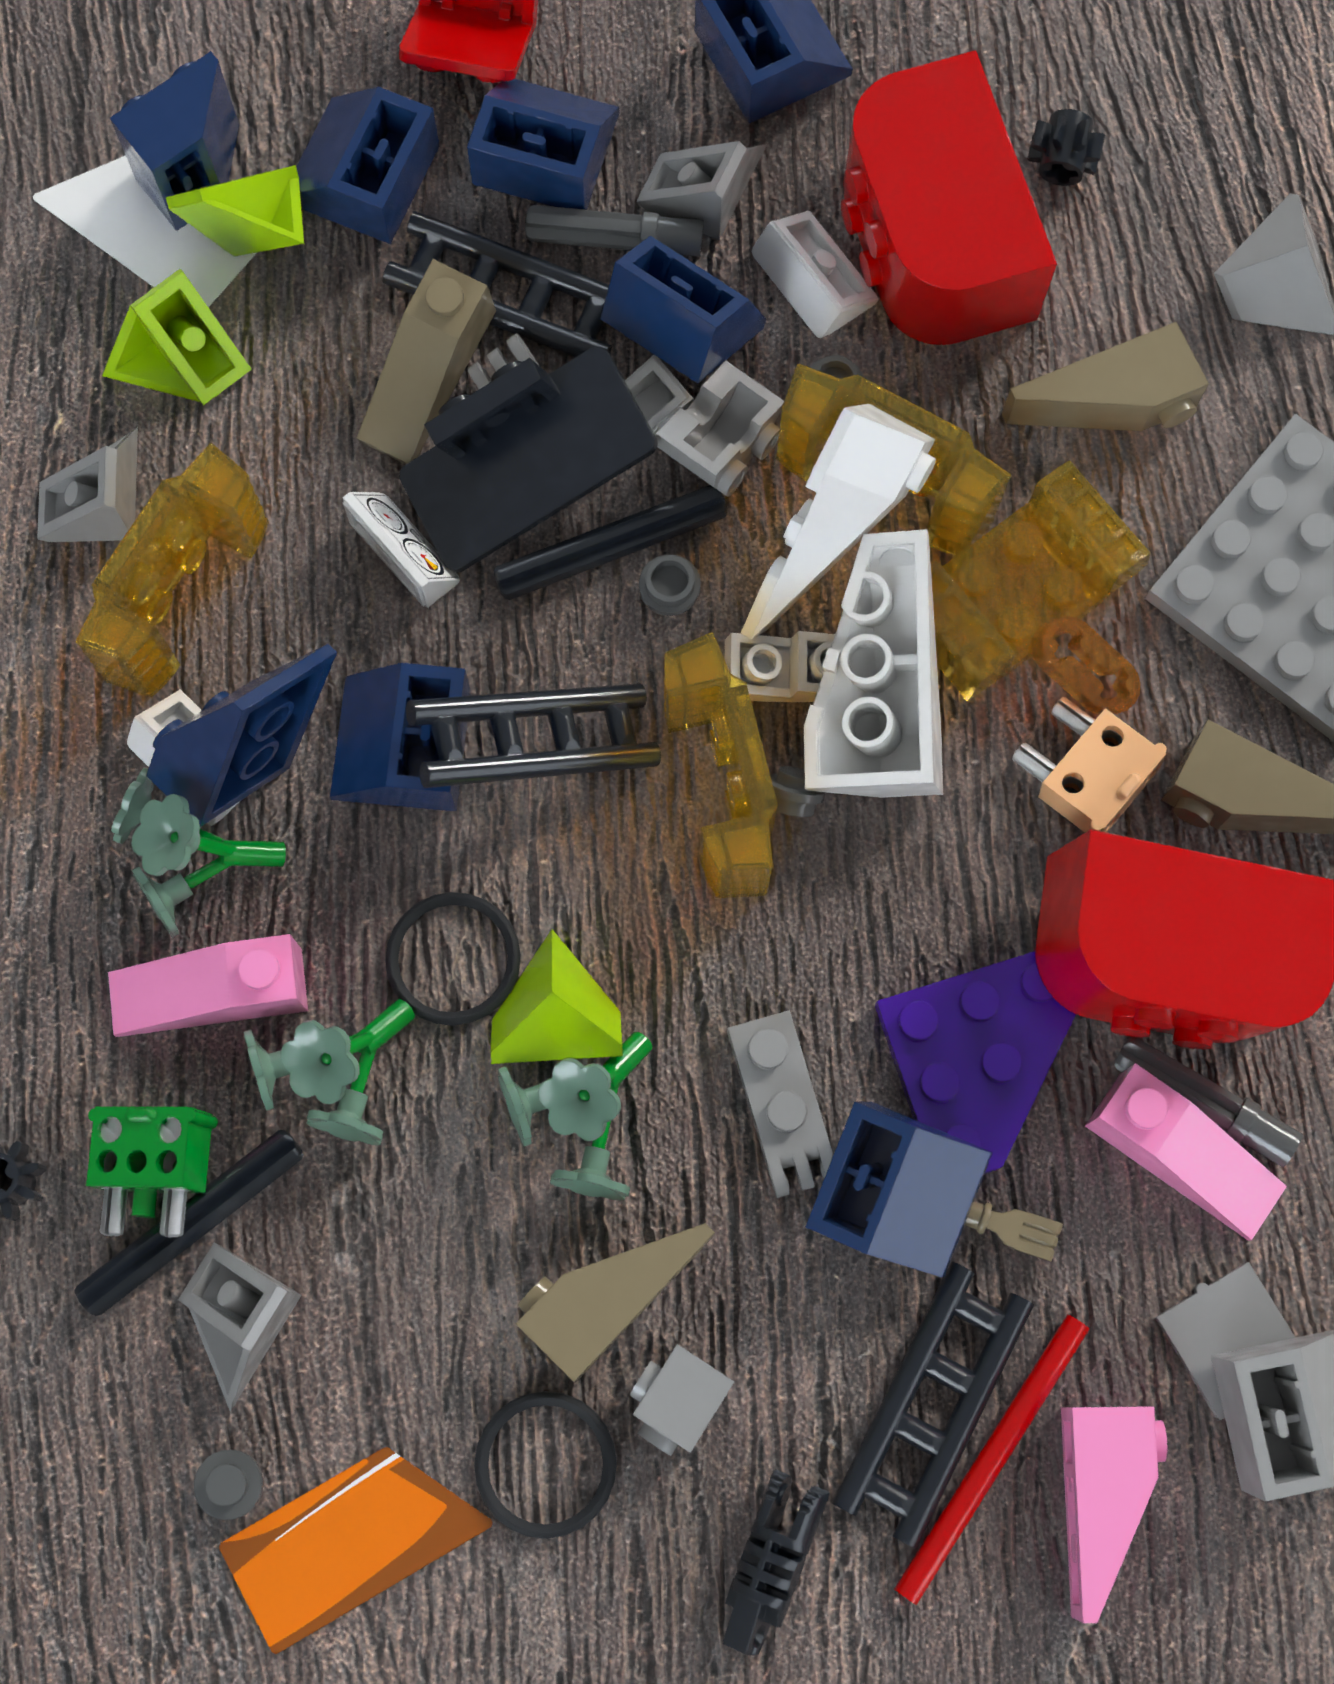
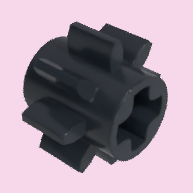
[1027,109,1105,186]
[0,1141,47,1221]

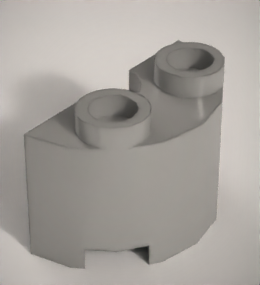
[655,361,785,497]

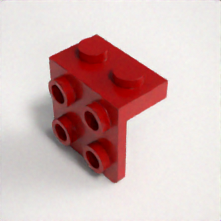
[399,0,538,83]

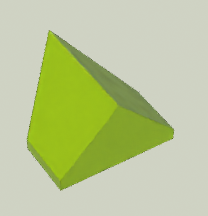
[166,165,304,256]
[102,269,252,405]
[490,929,623,1064]

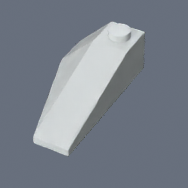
[741,404,936,639]
[804,529,943,798]

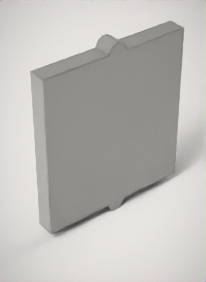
[1155,1262,1296,1421]

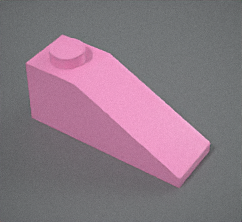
[108,934,308,1037]
[1085,1063,1287,1241]
[1061,1406,1167,1623]

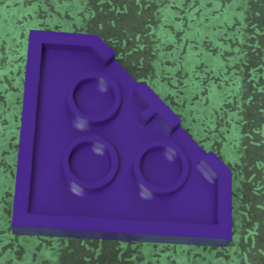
[875,951,1076,1174]

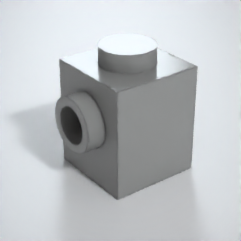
[629,1344,734,1456]

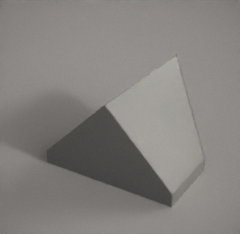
[636,141,767,241]
[1214,193,1334,335]
[37,427,138,542]
[178,1242,302,1412]

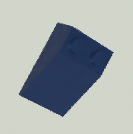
[146,644,337,827]

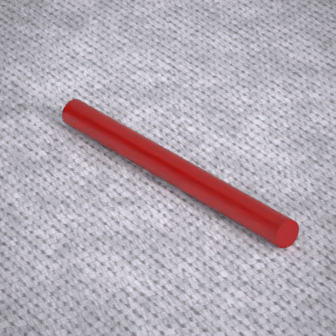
[894,1314,1090,1606]

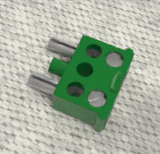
[86,1107,218,1238]

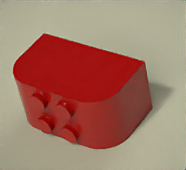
[841,50,1057,345]
[1035,829,1334,1049]

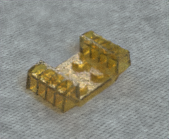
[776,364,1011,558]
[75,443,269,698]
[930,460,1151,702]
[664,632,778,898]

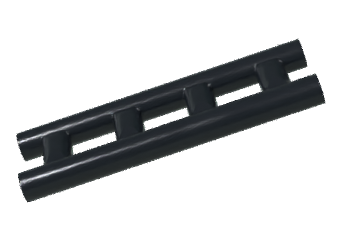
[382,211,612,357]
[406,683,661,788]
[832,1261,1034,1550]

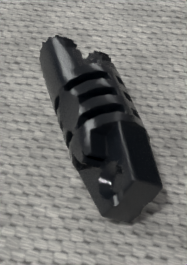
[723,1469,830,1656]

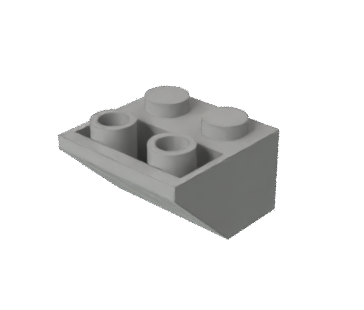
[1211,1330,1334,1502]

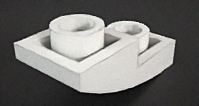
[724,631,835,702]

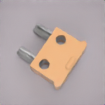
[1012,697,1167,833]

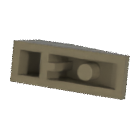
[357,259,496,465]
[1002,322,1209,431]
[1161,719,1334,834]
[516,1223,715,1382]

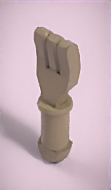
[964,1201,1063,1262]

